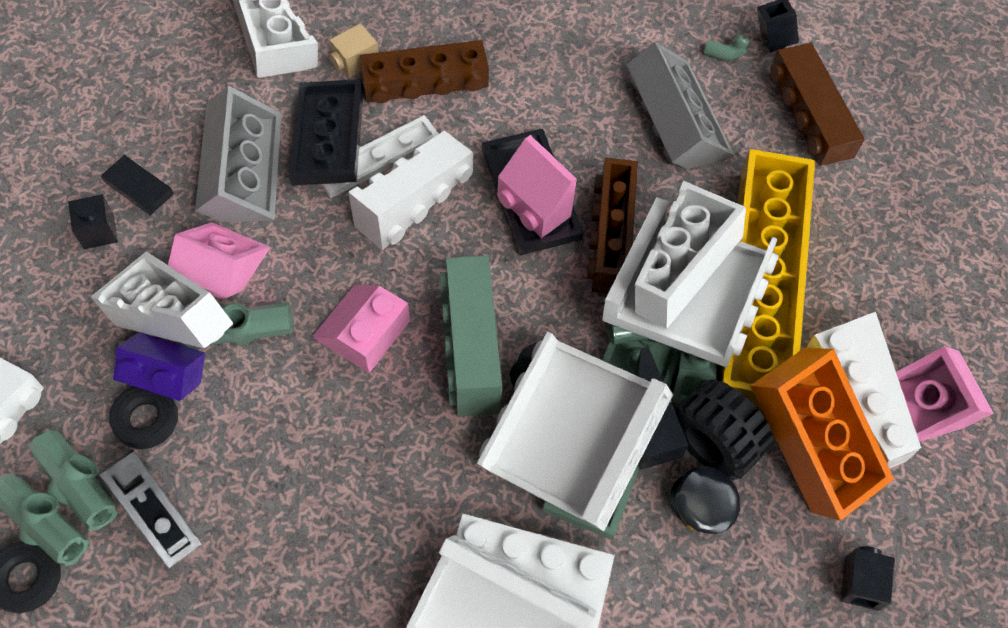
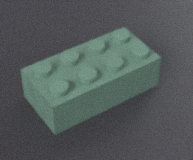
[440,255,502,417]

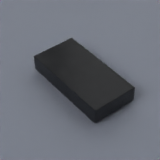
[101,155,174,216]

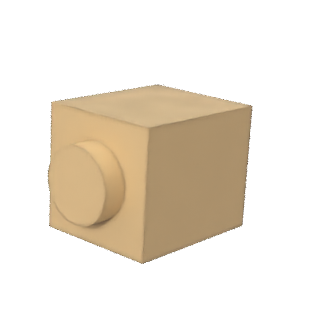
[329,23,379,78]

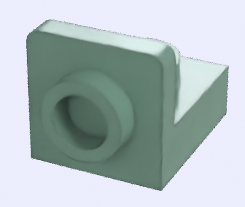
[671,351,716,404]

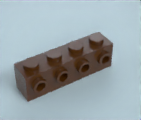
[360,40,489,103]
[770,42,865,166]
[586,158,638,294]

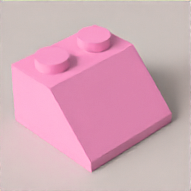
[497,135,577,238]
[168,222,269,298]
[312,285,410,373]
[896,346,994,442]

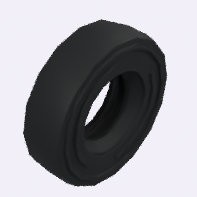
[109,386,178,449]
[0,541,61,614]

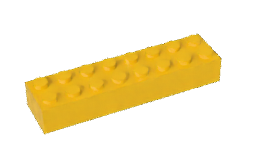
[717,149,815,411]

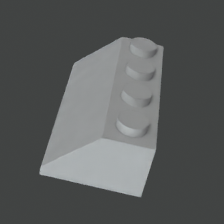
[627,42,735,169]
[195,85,282,222]

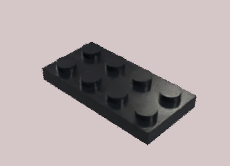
[288,79,364,186]
[482,128,584,256]

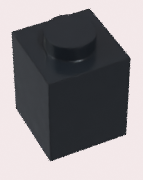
[757,0,799,52]
[68,194,118,250]
[840,546,895,611]

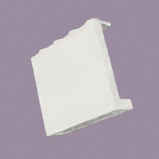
[602,197,779,367]
[477,331,673,531]
[406,535,597,628]

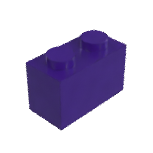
[113,332,205,401]

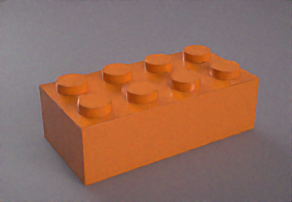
[750,347,894,521]

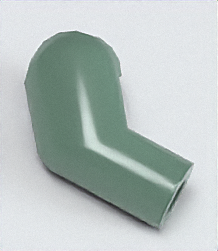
[704,35,750,61]

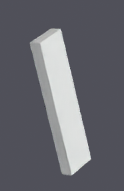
[321,115,439,198]

